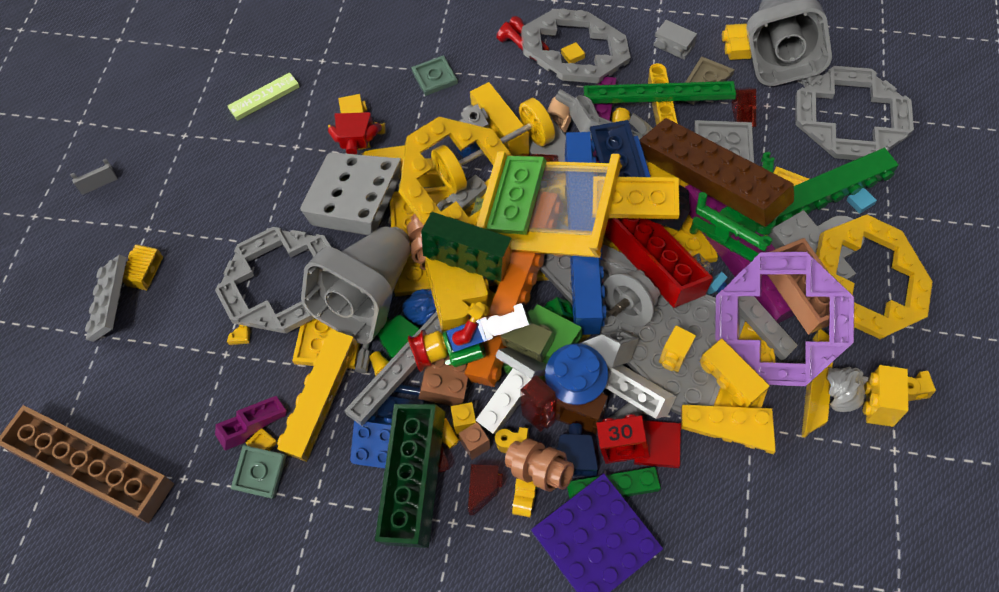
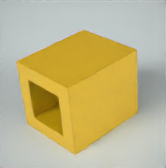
[451,402,476,436]

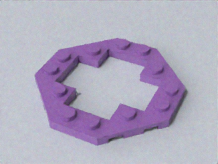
[715,252,854,386]

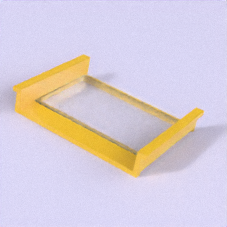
[476,151,622,258]

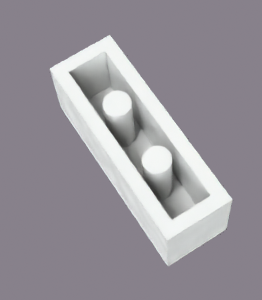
[605,365,676,419]
[476,368,537,434]

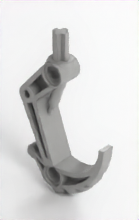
[555,89,653,140]

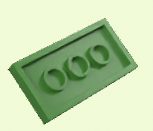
[486,156,546,235]

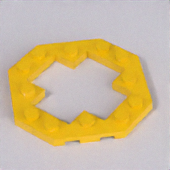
[399,117,512,226]
[816,214,933,339]

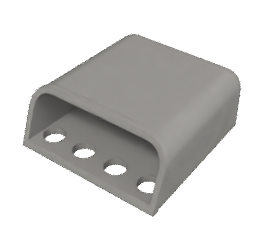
[300,153,401,235]

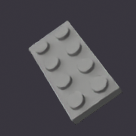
[85,254,127,342]

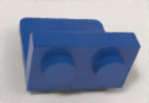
[350,414,392,468]

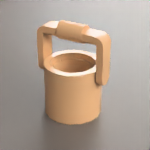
[547,97,571,133]

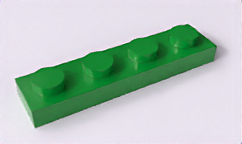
[567,467,661,500]

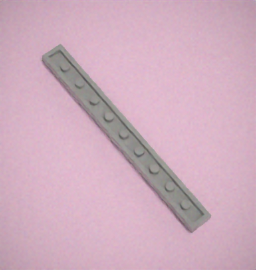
[344,276,494,426]

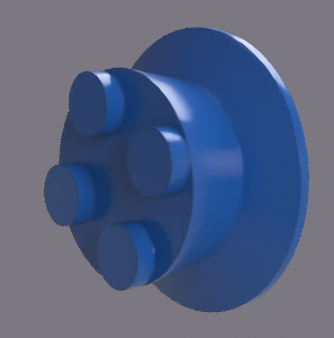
[545,344,608,405]

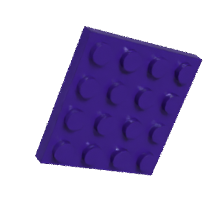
[531,473,663,592]

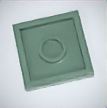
[411,55,458,96]
[230,445,287,499]

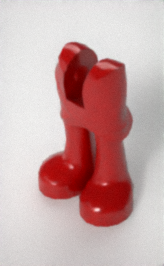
[496,16,549,61]

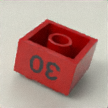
[596,415,650,464]

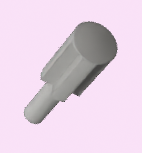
[355,343,371,373]

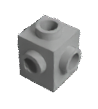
[459,104,489,128]

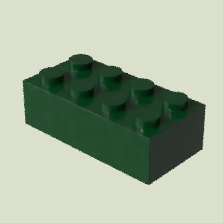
[421,212,512,282]

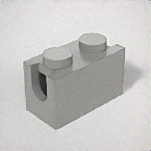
[654,20,697,60]

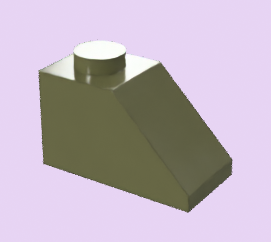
[500,323,554,362]

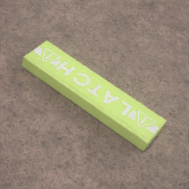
[228,72,299,121]

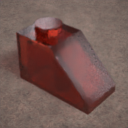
[732,87,756,127]
[468,464,503,516]

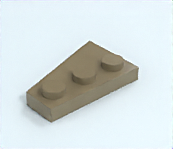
[685,56,735,105]

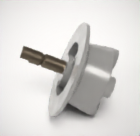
[603,270,660,327]

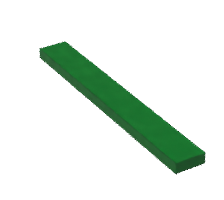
[584,81,736,104]

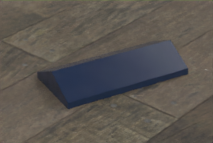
[589,120,645,177]

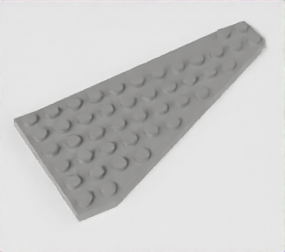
[539,220,745,415]

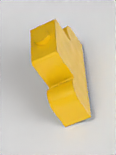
[425,257,489,333]

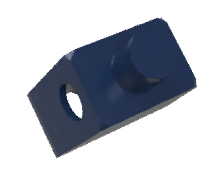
[557,423,598,477]

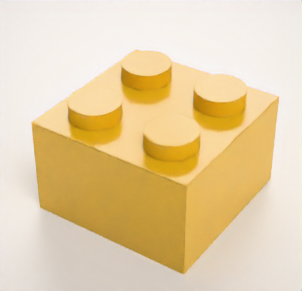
[863,365,908,427]

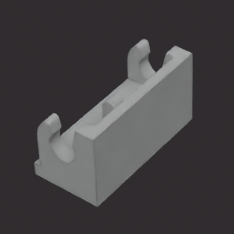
[70,159,118,195]

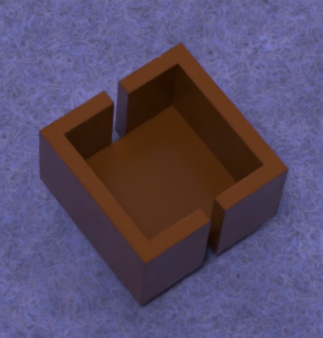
[555,392,608,435]

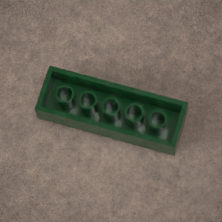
[375,404,445,548]

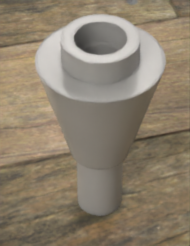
[606,402,643,420]

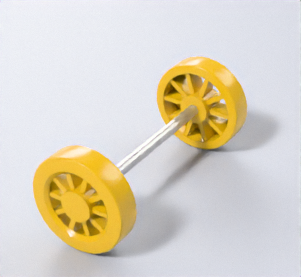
[431,98,555,194]

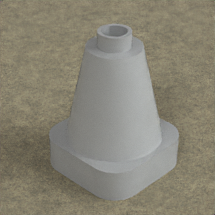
[746,0,832,86]
[301,227,411,344]

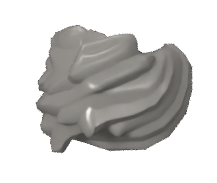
[827,367,868,412]

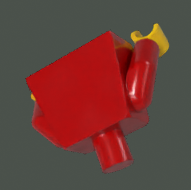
[328,112,385,155]

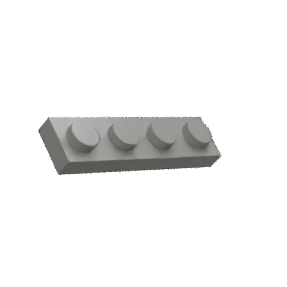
[739,296,798,360]

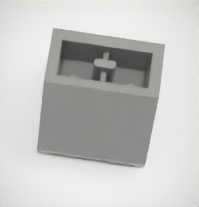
[579,330,639,369]

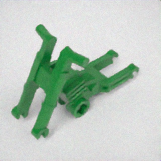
[690,152,778,262]

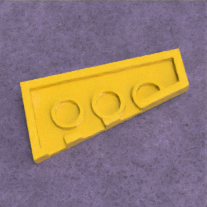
[681,405,775,454]

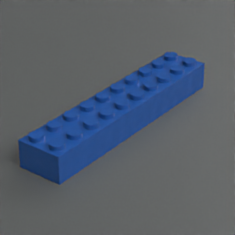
[564,132,606,335]

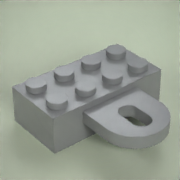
[767,210,865,281]

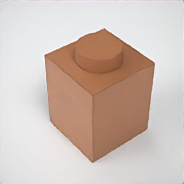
[458,422,491,460]

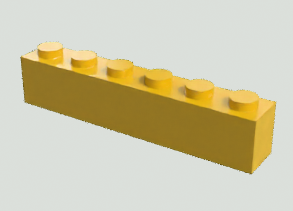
[277,329,358,462]

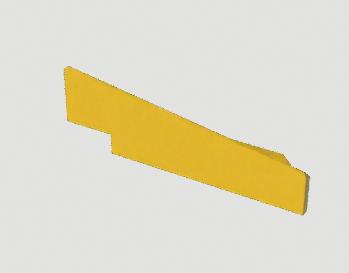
[801,329,833,438]

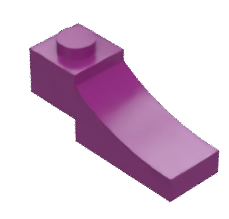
[215,396,286,451]

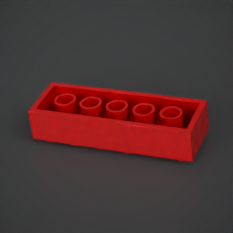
[605,218,713,308]

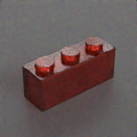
[520,375,556,432]

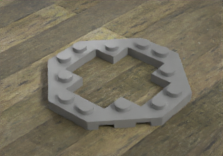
[521,8,631,83]
[795,66,914,160]
[215,227,331,334]

